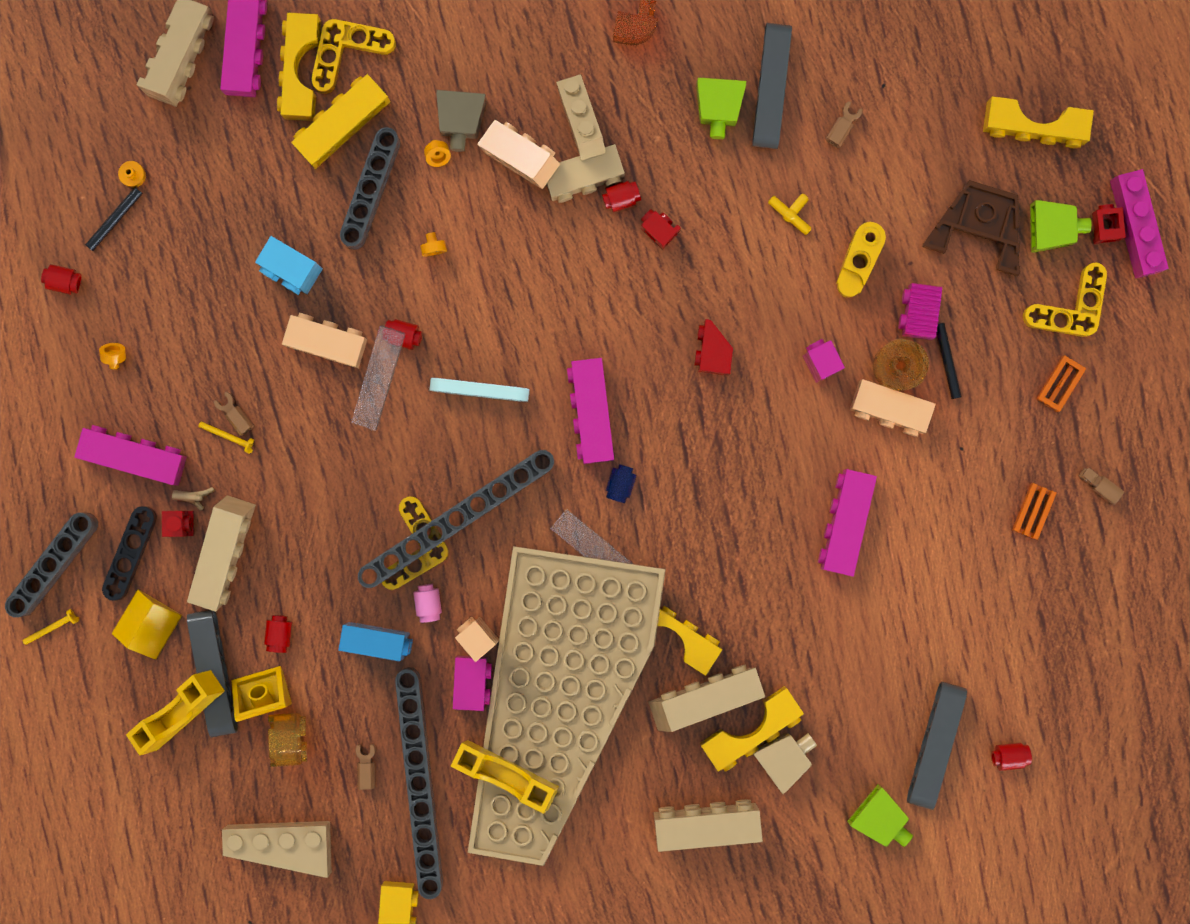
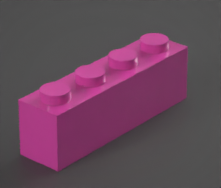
[220,0,267,97]
[1110,169,1169,279]
[567,358,614,464]
[74,425,187,486]
[818,469,877,577]

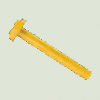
[198,421,255,454]
[22,609,79,645]

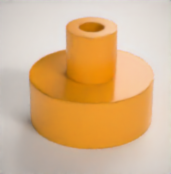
[424,140,451,167]
[118,161,146,188]
[420,232,447,257]
[99,343,126,369]

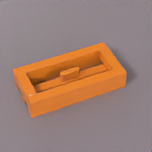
[1036,355,1086,413]
[1012,483,1057,540]

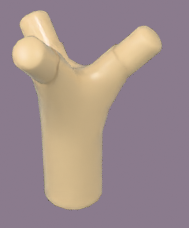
[172,487,214,511]

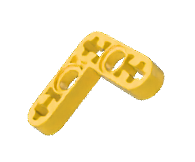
[312,19,396,94]
[1023,263,1107,337]
[382,497,449,590]

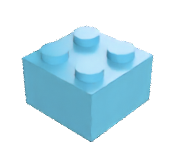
[255,236,323,295]

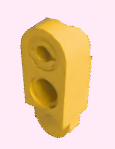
[836,222,886,298]

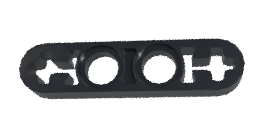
[102,506,157,601]

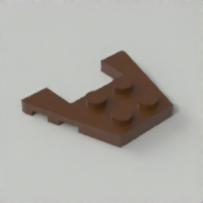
[922,180,1020,276]

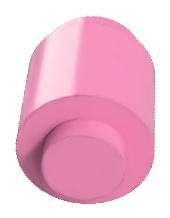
[413,584,442,622]

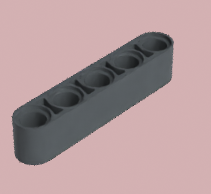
[752,23,792,149]
[340,127,400,250]
[5,513,98,618]
[187,610,238,738]
[907,681,967,810]

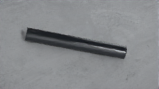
[85,187,143,251]
[936,323,962,399]

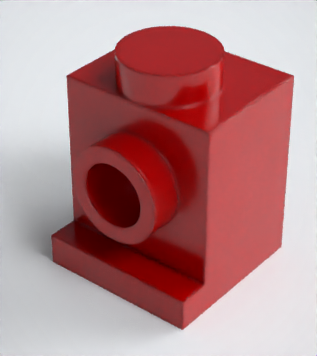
[1092,204,1126,244]
[641,209,681,250]
[162,511,194,537]

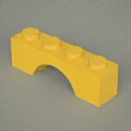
[277,13,321,121]
[983,96,1094,148]
[658,606,722,676]
[126,670,225,756]
[700,686,804,772]
[451,740,560,814]

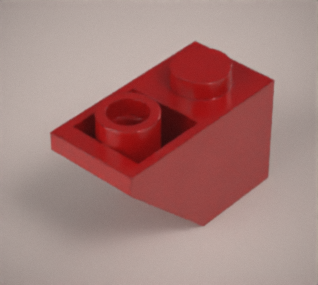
[694,319,733,376]

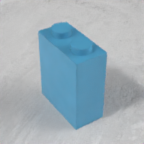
[338,622,413,661]

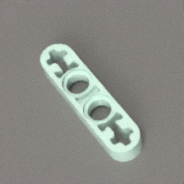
[429,378,530,402]

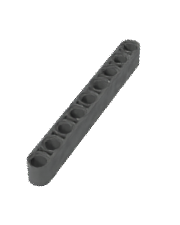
[358,450,554,588]
[395,667,443,899]

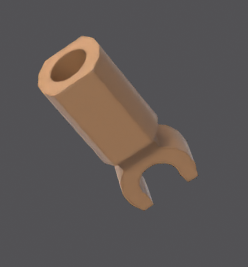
[826,102,863,148]
[214,392,254,437]
[1079,468,1124,504]
[355,744,376,790]

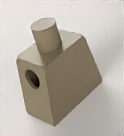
[436,90,487,152]

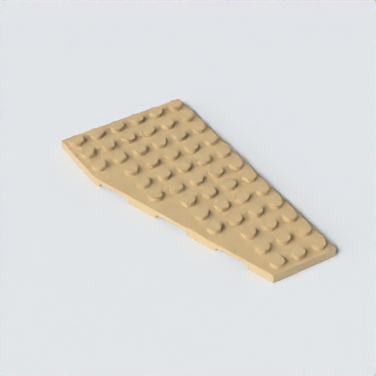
[468,546,666,866]

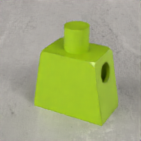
[696,78,746,139]
[1030,200,1092,253]
[847,784,913,847]

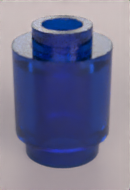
[605,464,637,504]

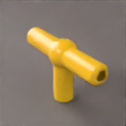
[768,194,811,235]

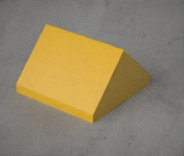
[112,589,182,660]
[231,666,292,722]

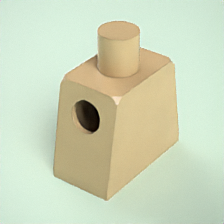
[753,733,817,794]

